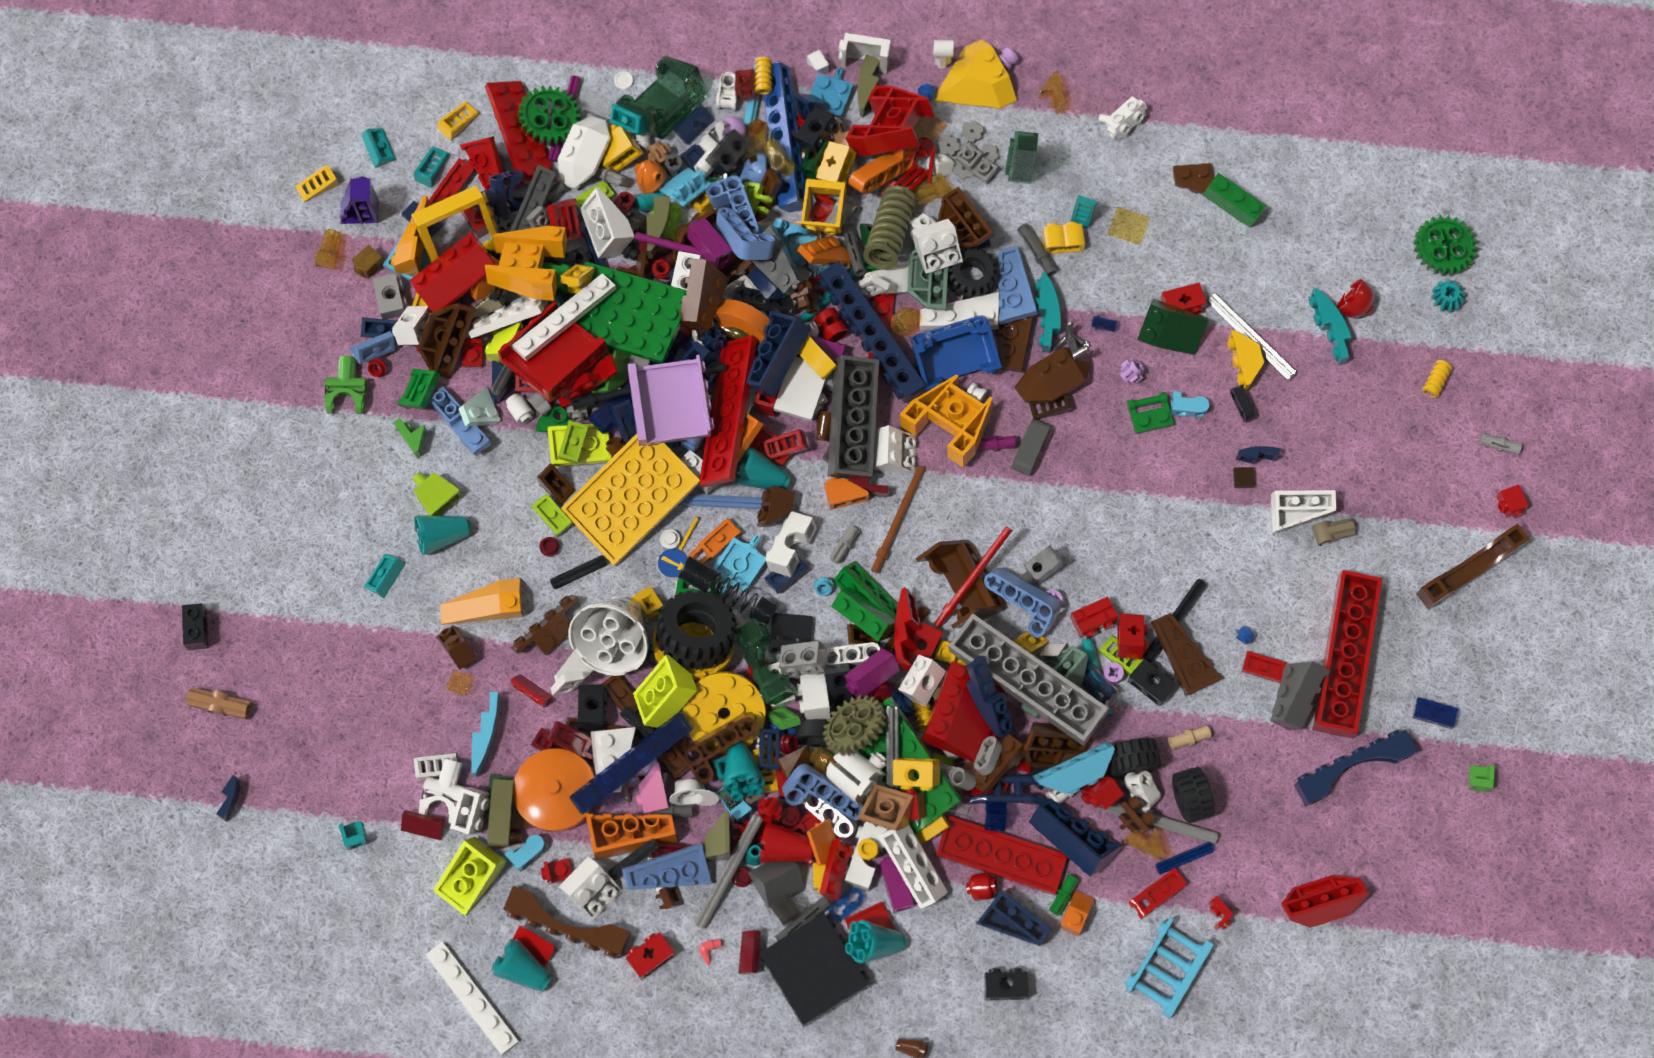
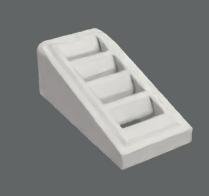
[413,753,457,781]

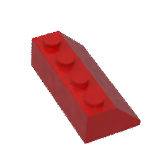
[409,232,496,312]

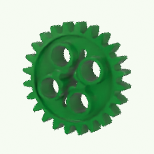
[518,85,581,146]
[1413,215,1478,276]

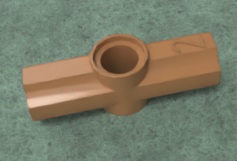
[186,687,252,720]

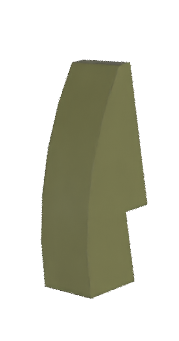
[858,54,880,117]
[647,196,671,259]
[487,779,514,846]

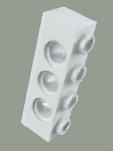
[879,824,948,909]

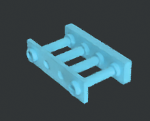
[1125,918,1214,1019]

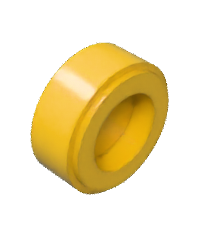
[857,838,878,861]

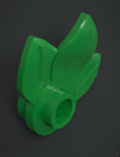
[536,406,572,438]

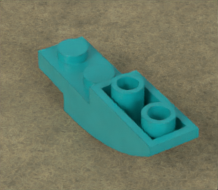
[1034,272,1061,353]
[1309,288,1352,365]

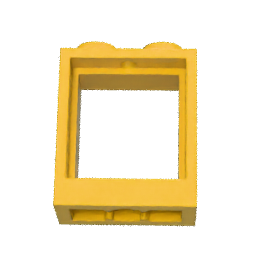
[801,179,847,235]

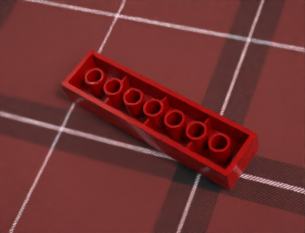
[1312,570,1383,739]

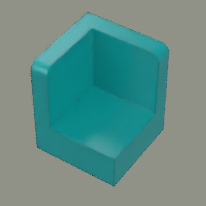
[338,821,368,851]

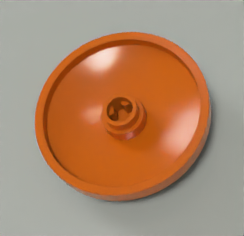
[513,749,597,832]

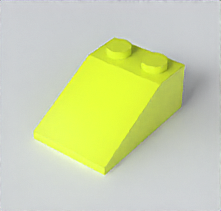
[433,837,507,915]

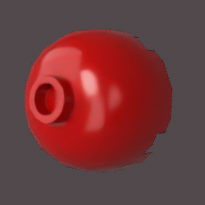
[1336,279,1374,318]

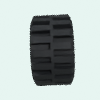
[947,247,997,300]
[1109,738,1162,778]
[1172,767,1215,824]

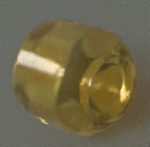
[891,307,920,336]

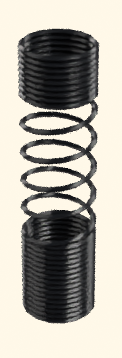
[678,556,778,627]

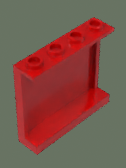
[498,301,608,403]

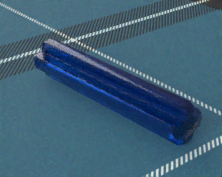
[1155,842,1214,875]

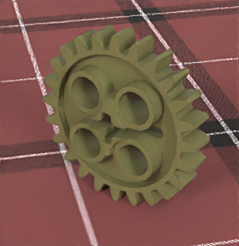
[823,695,887,756]

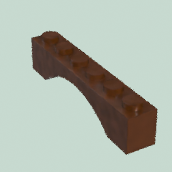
[1416,523,1530,610]
[503,886,631,959]

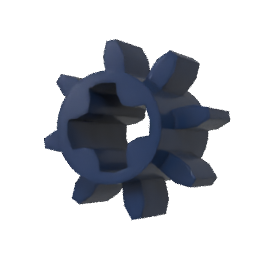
[702,327,727,352]

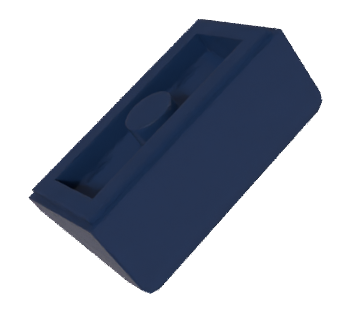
[748,266,787,299]
[360,317,398,340]

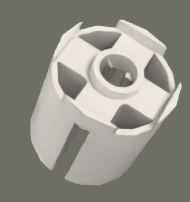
[826,751,887,807]

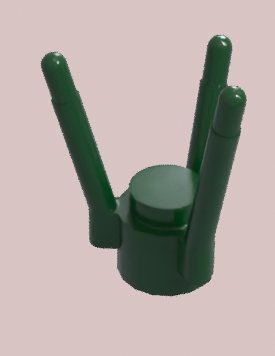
[801,140,828,179]

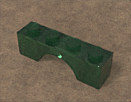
[736,619,796,705]

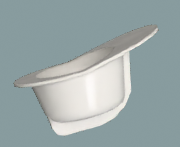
[669,779,719,806]

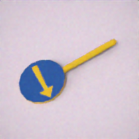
[658,517,699,578]

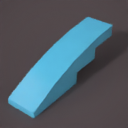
[471,692,500,777]

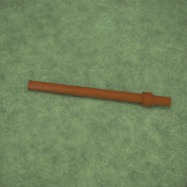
[871,466,925,574]

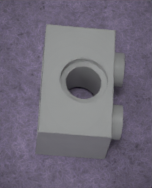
[372,273,408,319]

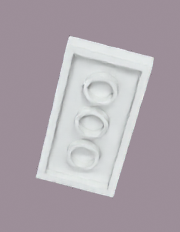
[468,297,548,338]

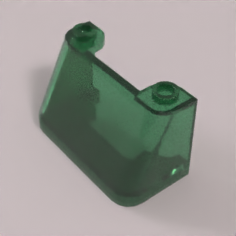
[616,55,707,139]

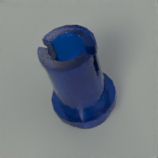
[1091,315,1117,332]

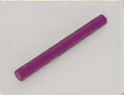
[635,232,702,256]

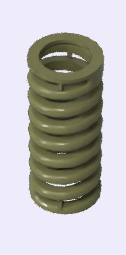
[863,186,917,270]

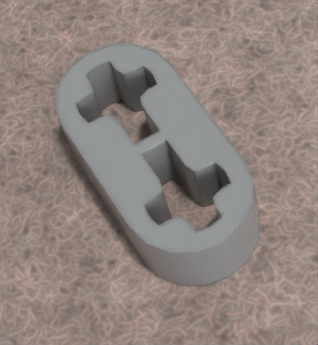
[974,736,1002,775]

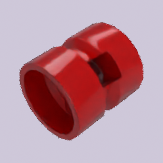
[814,307,849,343]

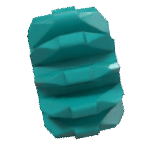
[1431,278,1466,313]

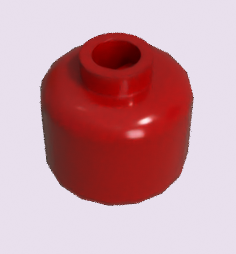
[966,873,998,901]

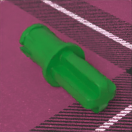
[1049,874,1079,916]

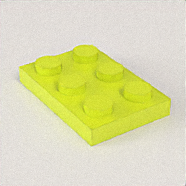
[547,423,611,467]

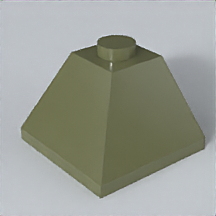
[701,811,731,861]

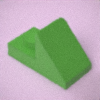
[394,418,427,459]

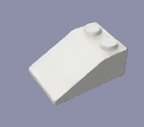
[580,188,634,258]

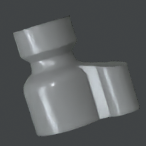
[526,392,557,416]

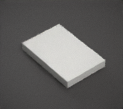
[773,357,827,422]

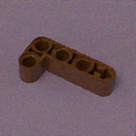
[685,712,757,783]

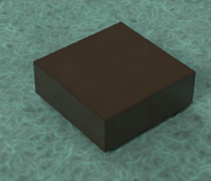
[1233,467,1255,488]

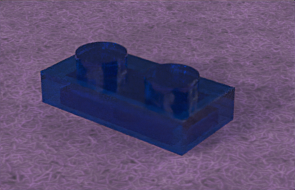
[1412,697,1458,729]

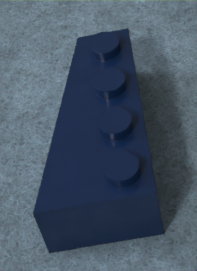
[746,310,811,398]
[1029,798,1123,877]

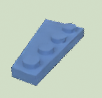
[999,246,1037,325]
[622,843,712,890]

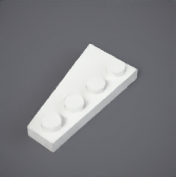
[920,292,999,330]

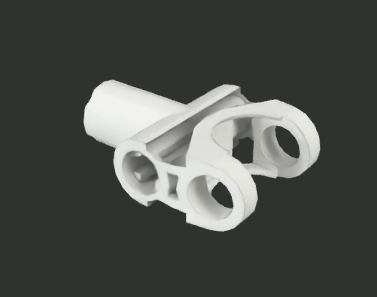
[694,119,737,178]
[419,759,466,824]

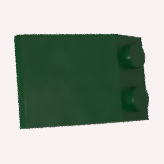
[1137,298,1209,355]

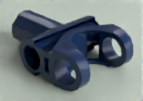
[472,170,525,216]

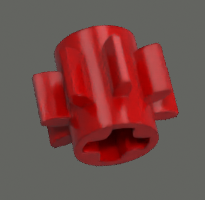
[757,797,783,823]

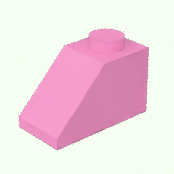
[636,762,668,813]

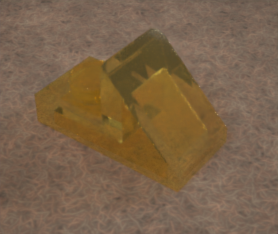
[1038,71,1065,114]
[1124,827,1165,862]

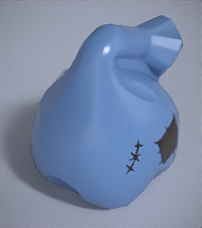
[736,152,772,184]

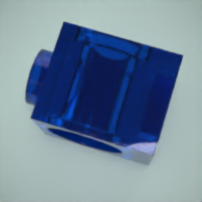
[984,803,1007,831]

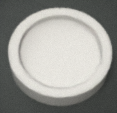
[614,72,633,90]

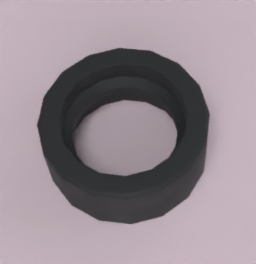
[795,720,829,748]

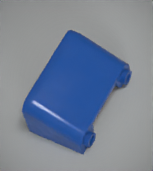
[910,315,1002,391]

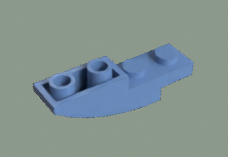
[429,386,491,456]

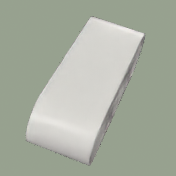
[826,642,881,669]
[803,793,858,838]

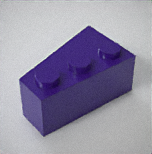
[340,176,379,224]

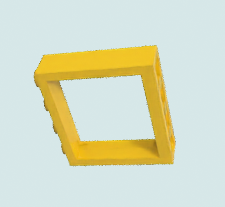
[411,185,499,263]

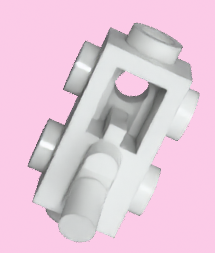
[1099,96,1147,140]

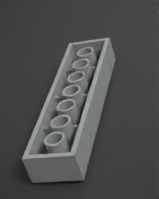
[948,613,1108,746]

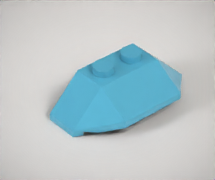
[1033,741,1115,794]

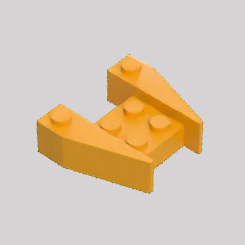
[485,226,567,301]
[900,375,993,468]

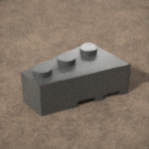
[751,225,804,295]
[1271,661,1330,730]

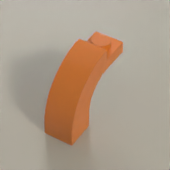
[714,299,770,346]

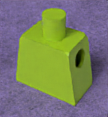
[412,472,461,516]

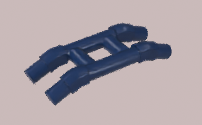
[970,775,1045,805]

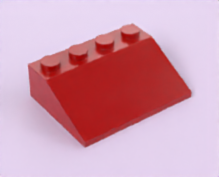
[921,661,1005,762]

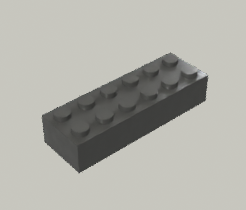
[827,355,879,479]

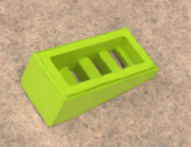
[1098,635,1144,677]

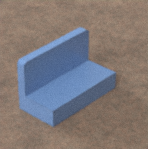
[349,331,395,364]

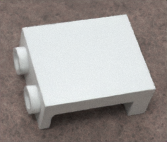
[839,33,891,74]

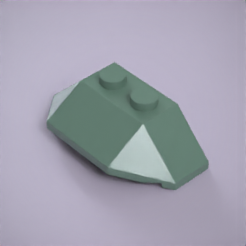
[907,249,948,310]
[1021,645,1088,719]

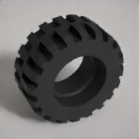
[656,590,737,670]

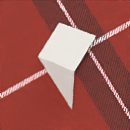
[1036,644,1066,658]

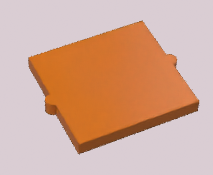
[807,819,836,866]

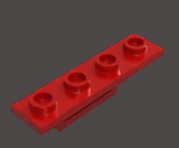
[558,354,619,408]

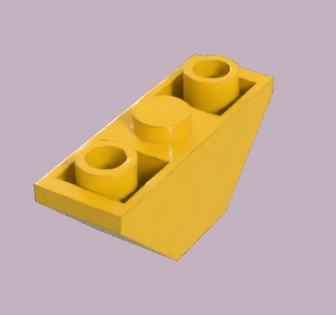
[1227,330,1264,391]

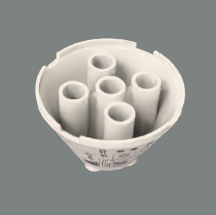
[568,596,648,676]

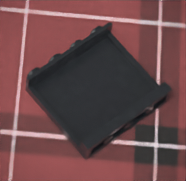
[759,913,870,1028]

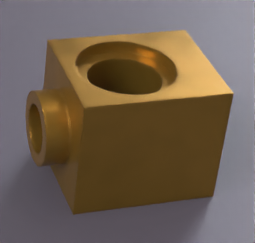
[351,244,384,279]

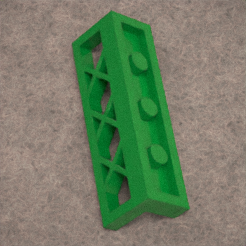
[833,561,898,637]

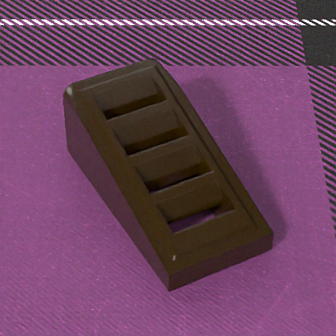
[1029,394,1074,420]

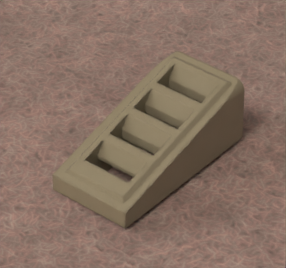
[473,294,505,319]

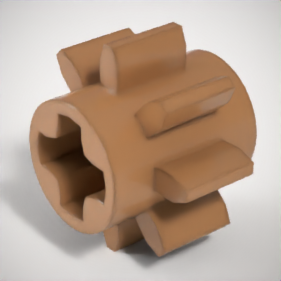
[647,141,671,164]

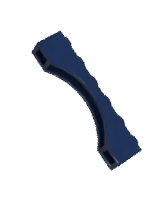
[1294,729,1418,807]

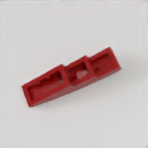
[894,587,921,671]

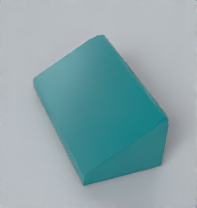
[610,104,647,135]
[362,128,396,168]
[364,553,405,598]

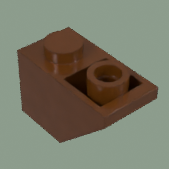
[757,485,795,527]
[436,625,477,670]

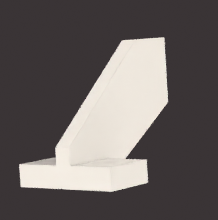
[855,263,909,298]
[550,649,593,696]

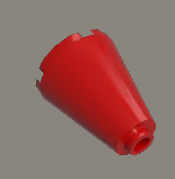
[760,822,815,863]

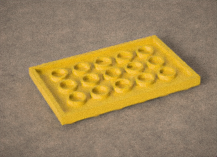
[560,434,700,566]

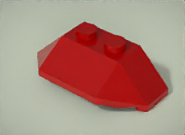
[1281,875,1369,928]

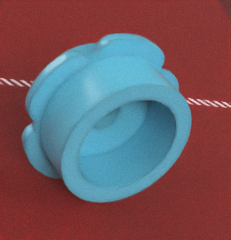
[813,577,833,596]

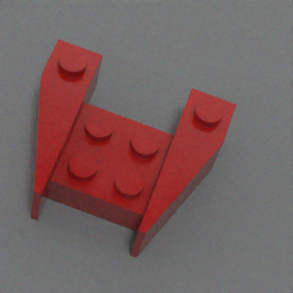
[845,85,936,156]

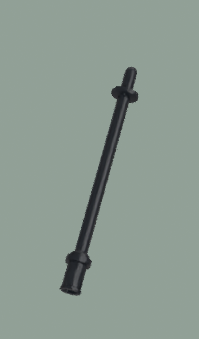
[571,362,727,411]

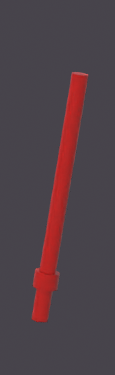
[934,526,1013,628]

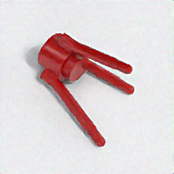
[906,137,937,184]

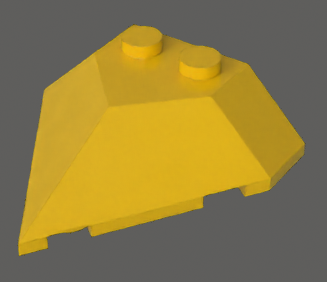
[933,39,1017,109]

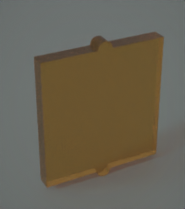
[914,116,947,141]

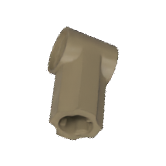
[1312,518,1356,546]

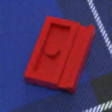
[844,901,895,931]

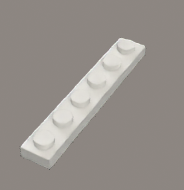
[512,273,616,361]
[426,942,519,1055]

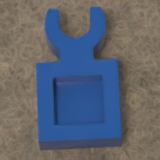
[891,692,914,718]

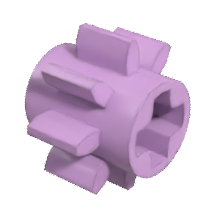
[1120,359,1144,383]

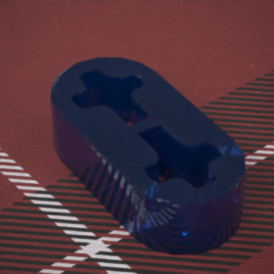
[829,888,863,922]

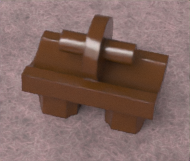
[790,280,823,314]
[1118,796,1155,833]

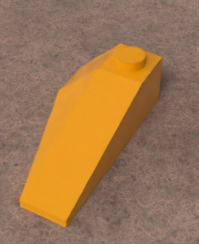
[391,196,430,275]
[440,578,523,625]

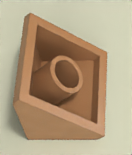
[858,784,914,831]

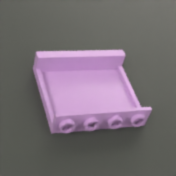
[627,355,714,446]

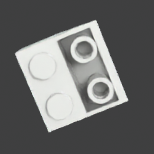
[911,219,963,274]
[873,425,916,474]
[559,857,622,921]

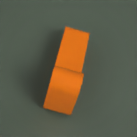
[848,147,914,195]

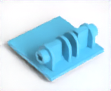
[659,167,711,207]

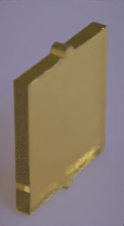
[742,126,770,162]
[1108,207,1150,245]

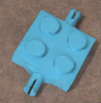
[713,534,766,595]

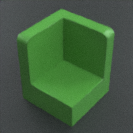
[1468,764,1495,792]

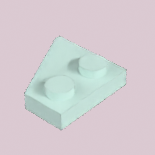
[459,388,501,426]

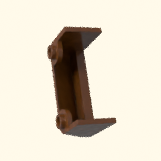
[916,540,1005,629]

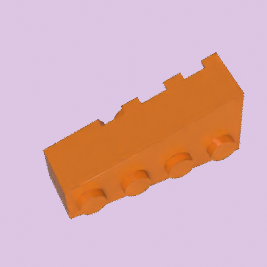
[586,814,678,860]

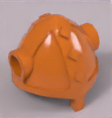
[634,160,666,193]

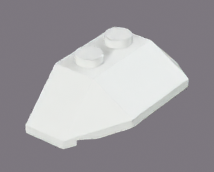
[558,117,611,190]

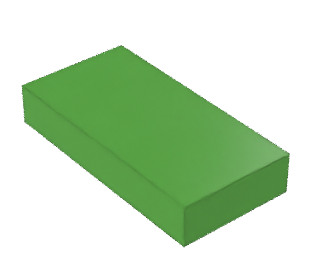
[766,706,801,730]

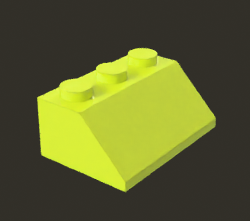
[633,655,697,729]

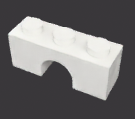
[765,511,817,577]
[845,822,887,891]

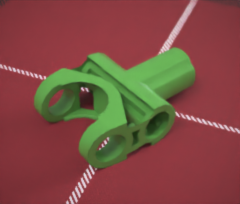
[324,356,367,414]

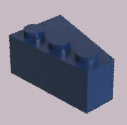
[976,890,1052,946]

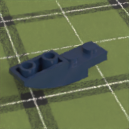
[966,656,1015,739]

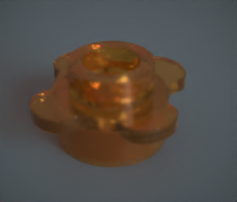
[748,119,767,137]

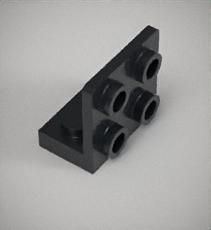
[768,613,813,654]

